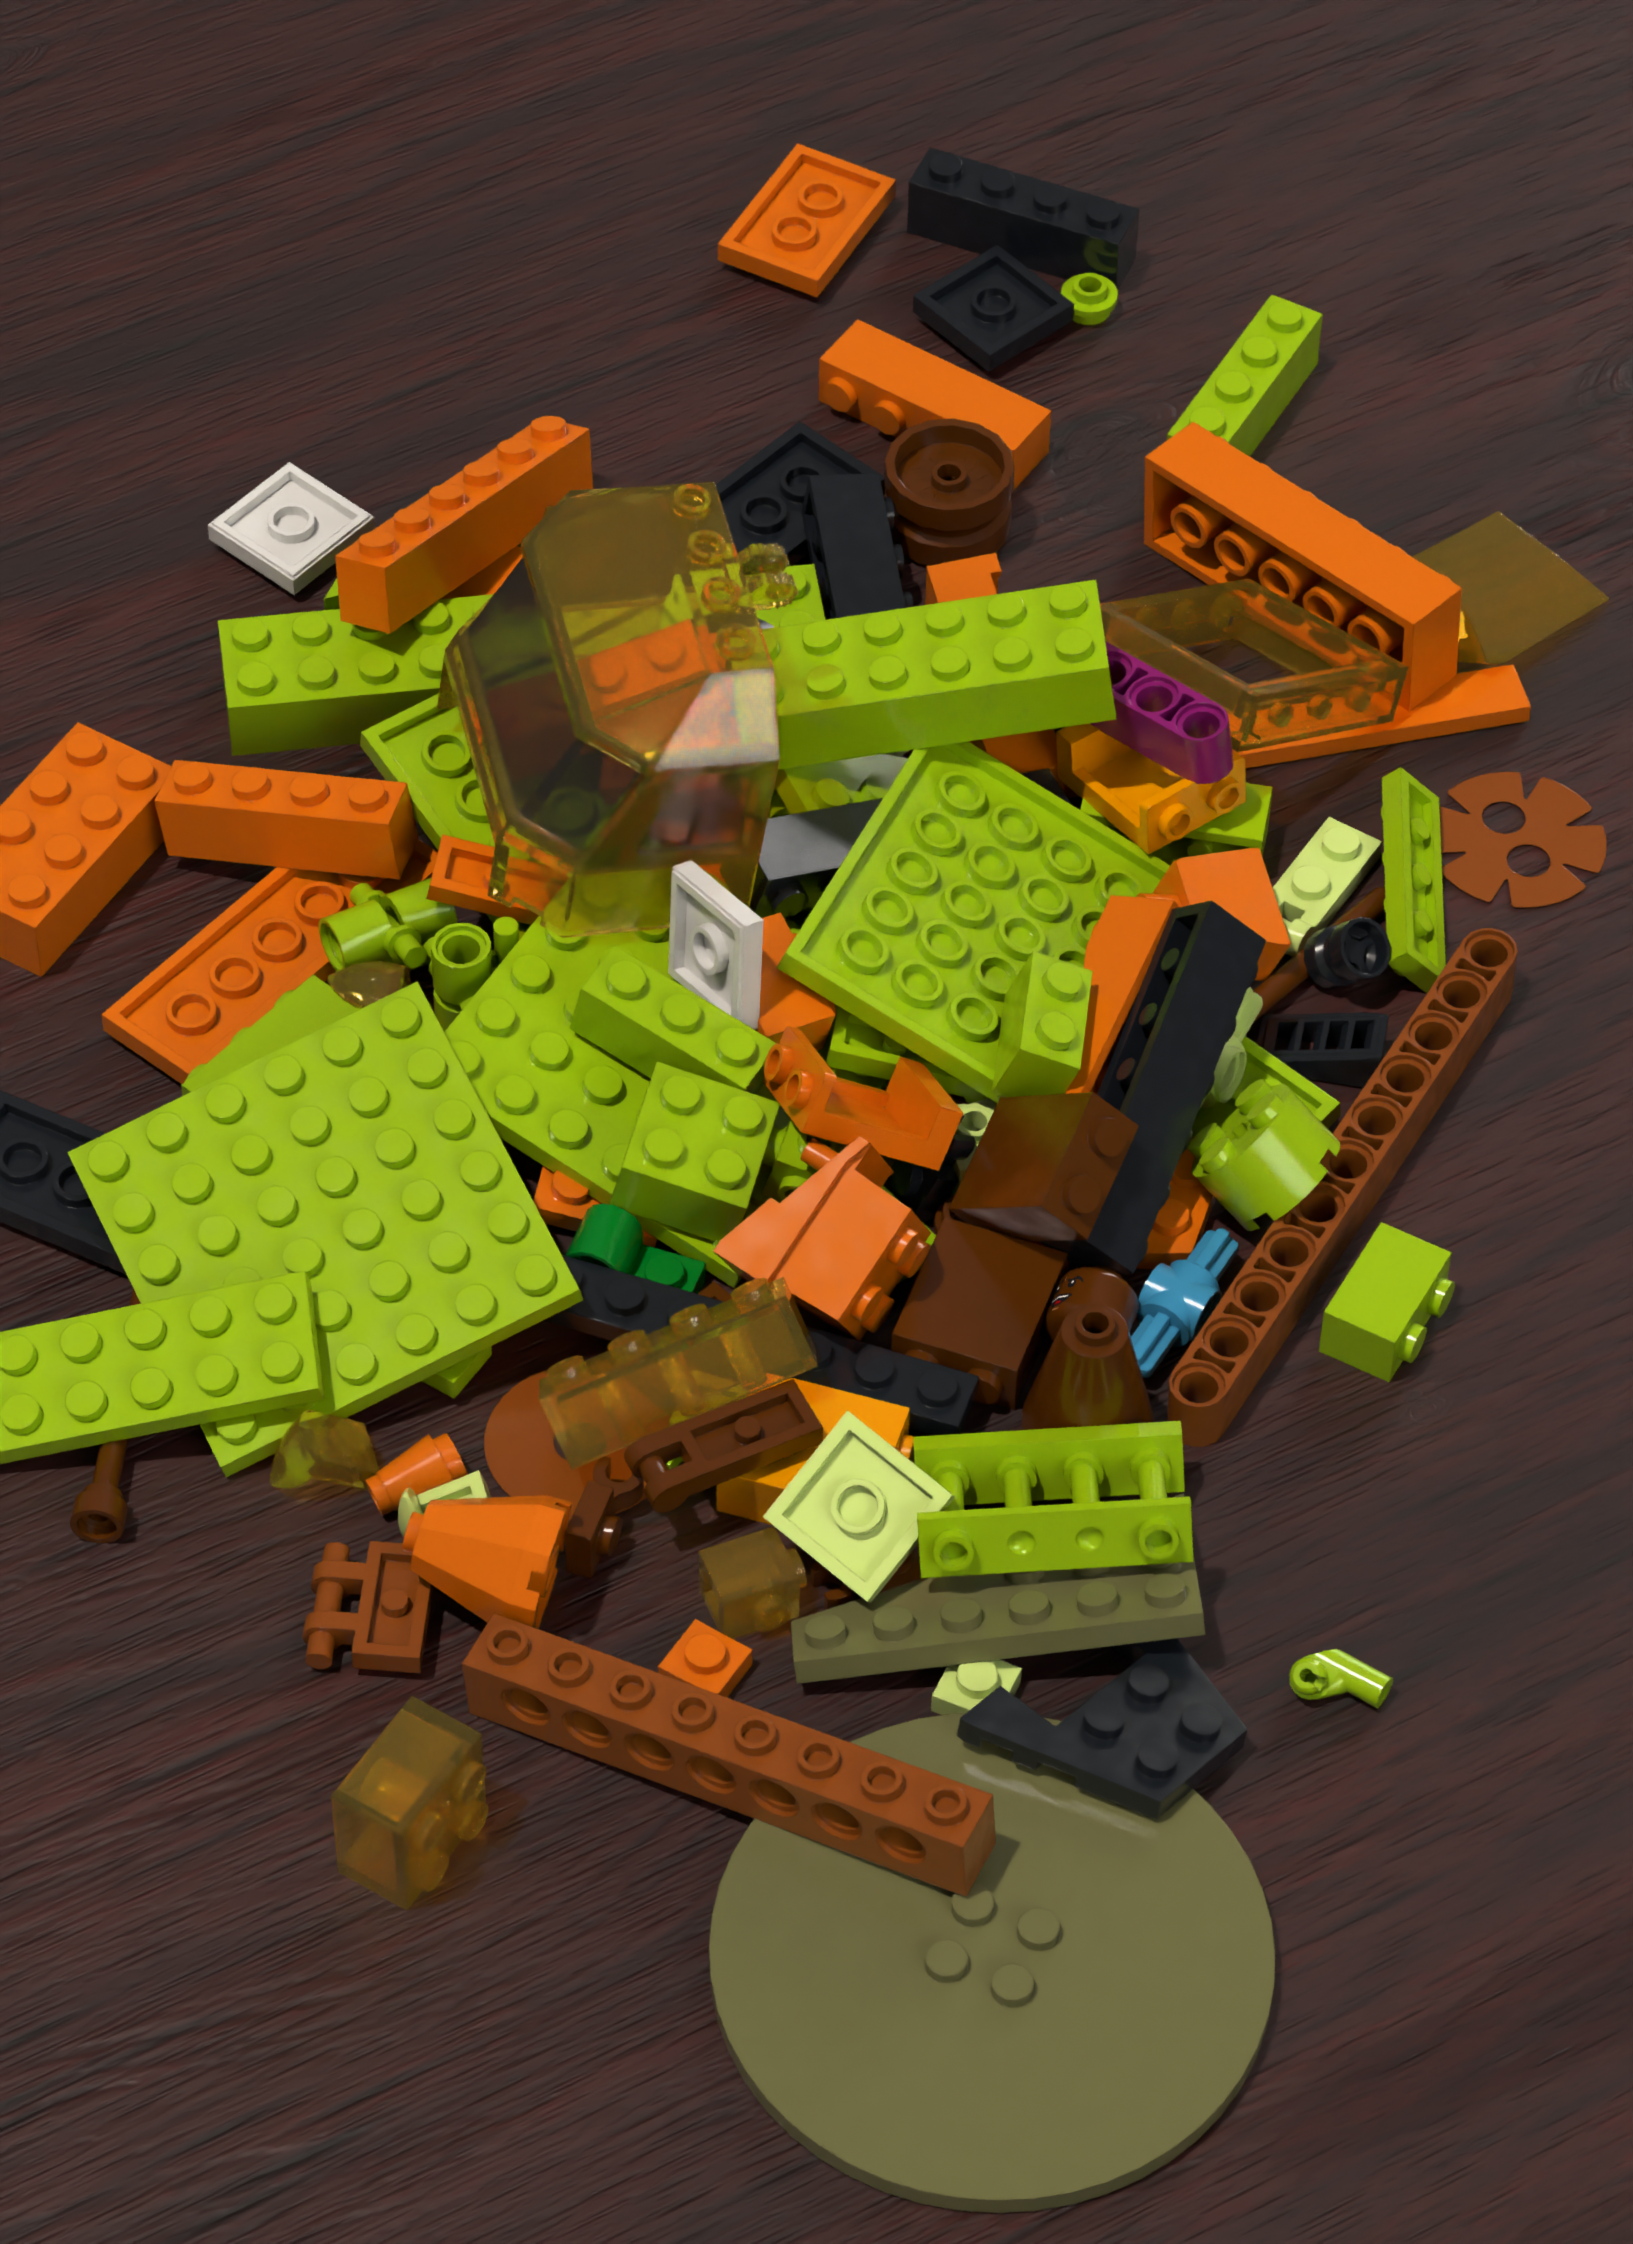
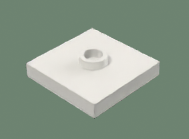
[208,462,375,595]
[668,860,764,1030]

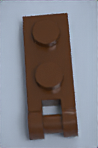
[624,1379,823,1513]

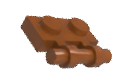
[302,1541,434,1673]

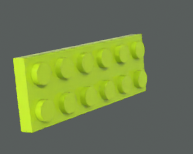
[0,1271,324,1464]

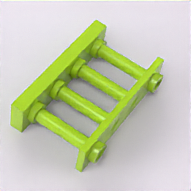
[913,1421,1193,1578]

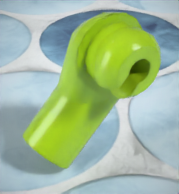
[1289,1649,1393,1708]

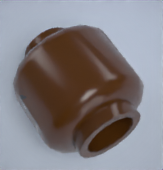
[1044,1266,1139,1342]

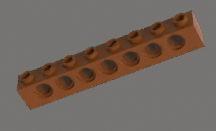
[462,1613,996,1897]

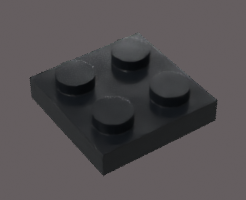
[913,244,1074,372]

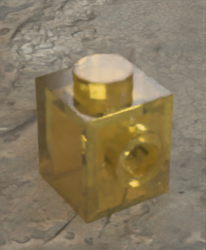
[699,1526,807,1639]

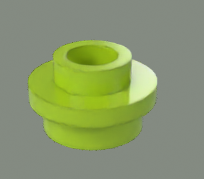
[1061,273,1118,325]

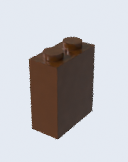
[949,1092,1139,1241]
[891,1217,1068,1410]

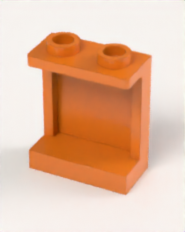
[763,1026,964,1171]

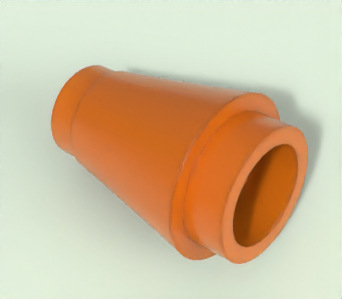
[365,1433,468,1516]

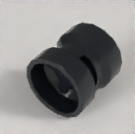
[1304,917,1391,989]

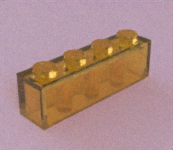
[539,1277,818,1470]

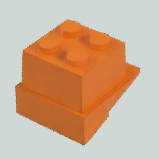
[713,1136,931,1341]

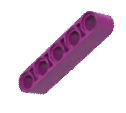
[1090,641,1234,784]

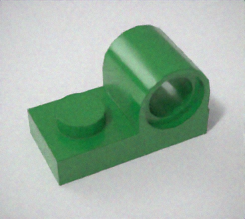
[565,1204,706,1294]

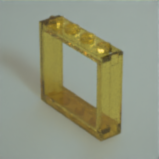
[1100,579,1408,752]

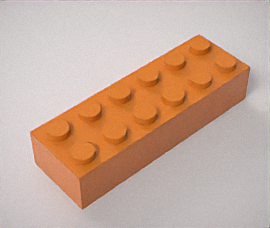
[1144,422,1462,712]

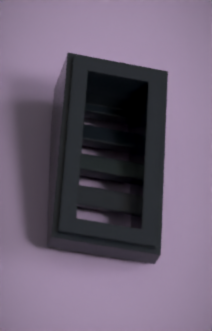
[1257,1012,1389,1088]

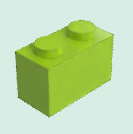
[991,951,1093,1097]
[1319,1222,1455,1382]

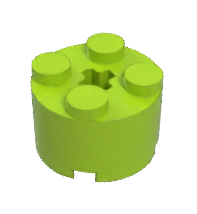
[1188,1079,1340,1231]

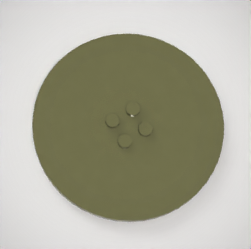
[709,1713,1275,2213]

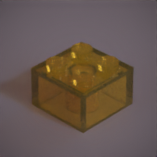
[331,1696,489,1910]

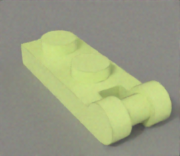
[1273,817,1382,957]

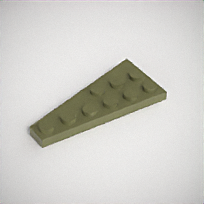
[791,1494,1206,1684]

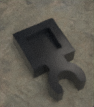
[888,1116,976,1224]

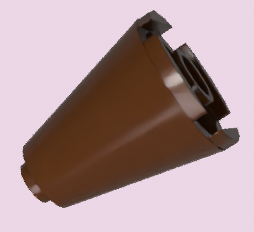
[1022,1304,1154,1430]

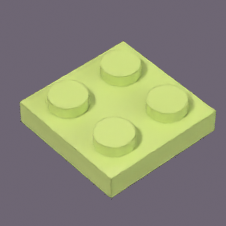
[763,1411,955,1603]

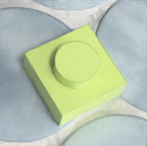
[931,1660,1022,1715]

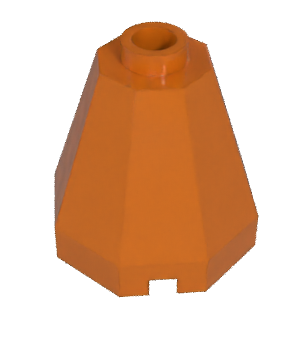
[402,1495,573,1629]

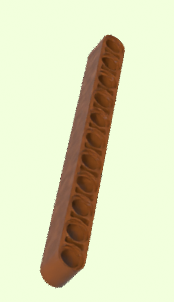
[1167,928,1518,1447]

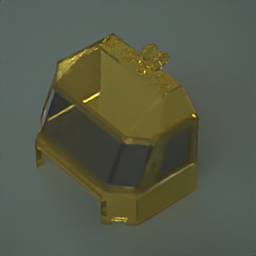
[437,481,799,938]

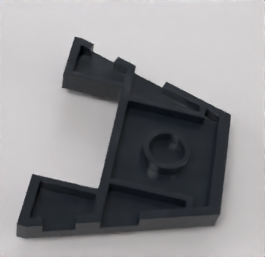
[957,1638,1248,1819]

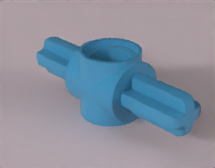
[1131,1228,1239,1378]

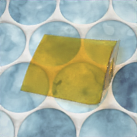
[1411,511,1610,665]

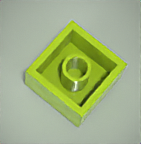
[609,1062,780,1241]

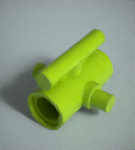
[319,877,457,996]
[423,916,519,1032]

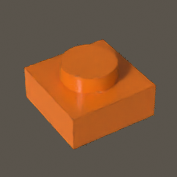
[658,1619,753,1697]

